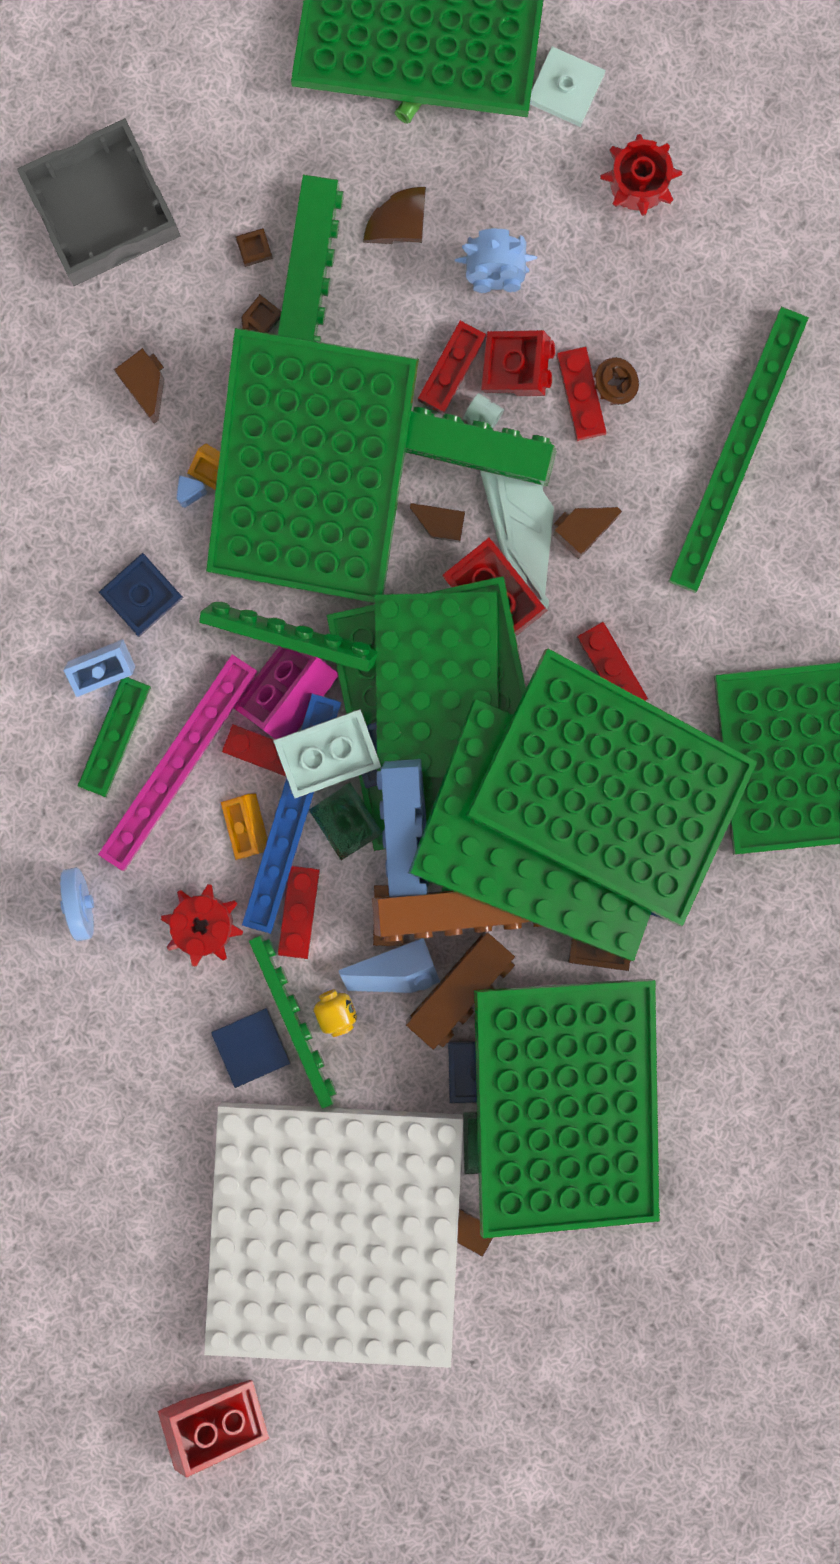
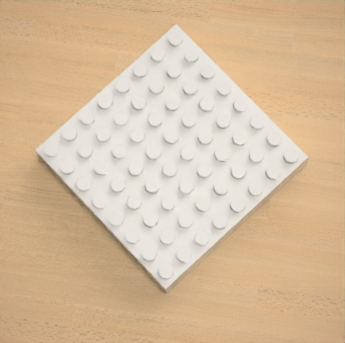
[204,1102,463,1368]

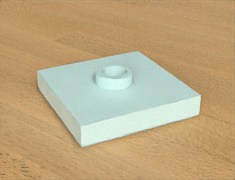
[530,46,606,127]

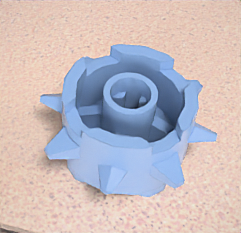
[455,228,537,293]

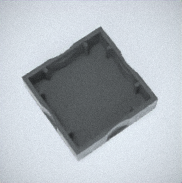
[17,118,181,286]

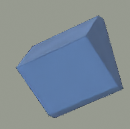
[176,475,207,508]

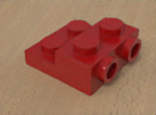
[481,330,555,396]

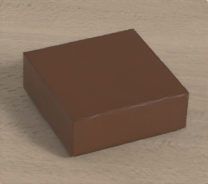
[235,228,273,267]

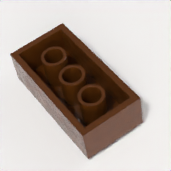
[406,932,515,1050]

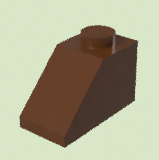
[114,348,165,424]
[553,507,622,559]

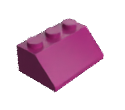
[234,646,339,740]

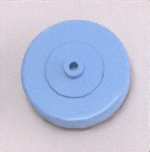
[60,867,94,941]

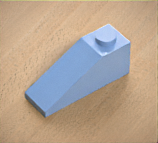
[338,938,440,993]

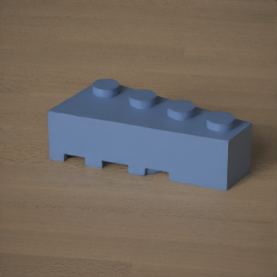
[377,759,430,897]

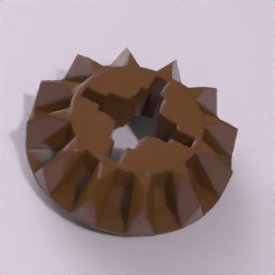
[593,357,639,406]

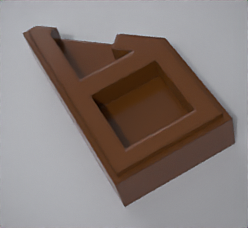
[241,294,281,333]
[410,503,465,543]
[457,1208,493,1257]

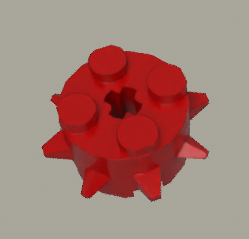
[600,134,683,216]
[161,884,243,967]

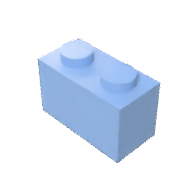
[64,639,135,697]

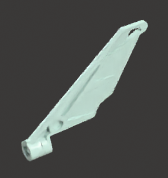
[463,393,554,609]

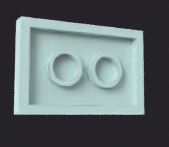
[274,709,381,798]

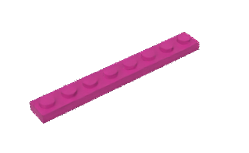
[98,654,258,871]

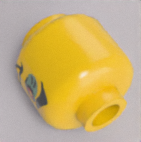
[313,989,357,1037]

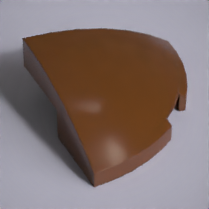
[363,187,426,244]

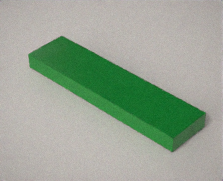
[78,677,151,798]

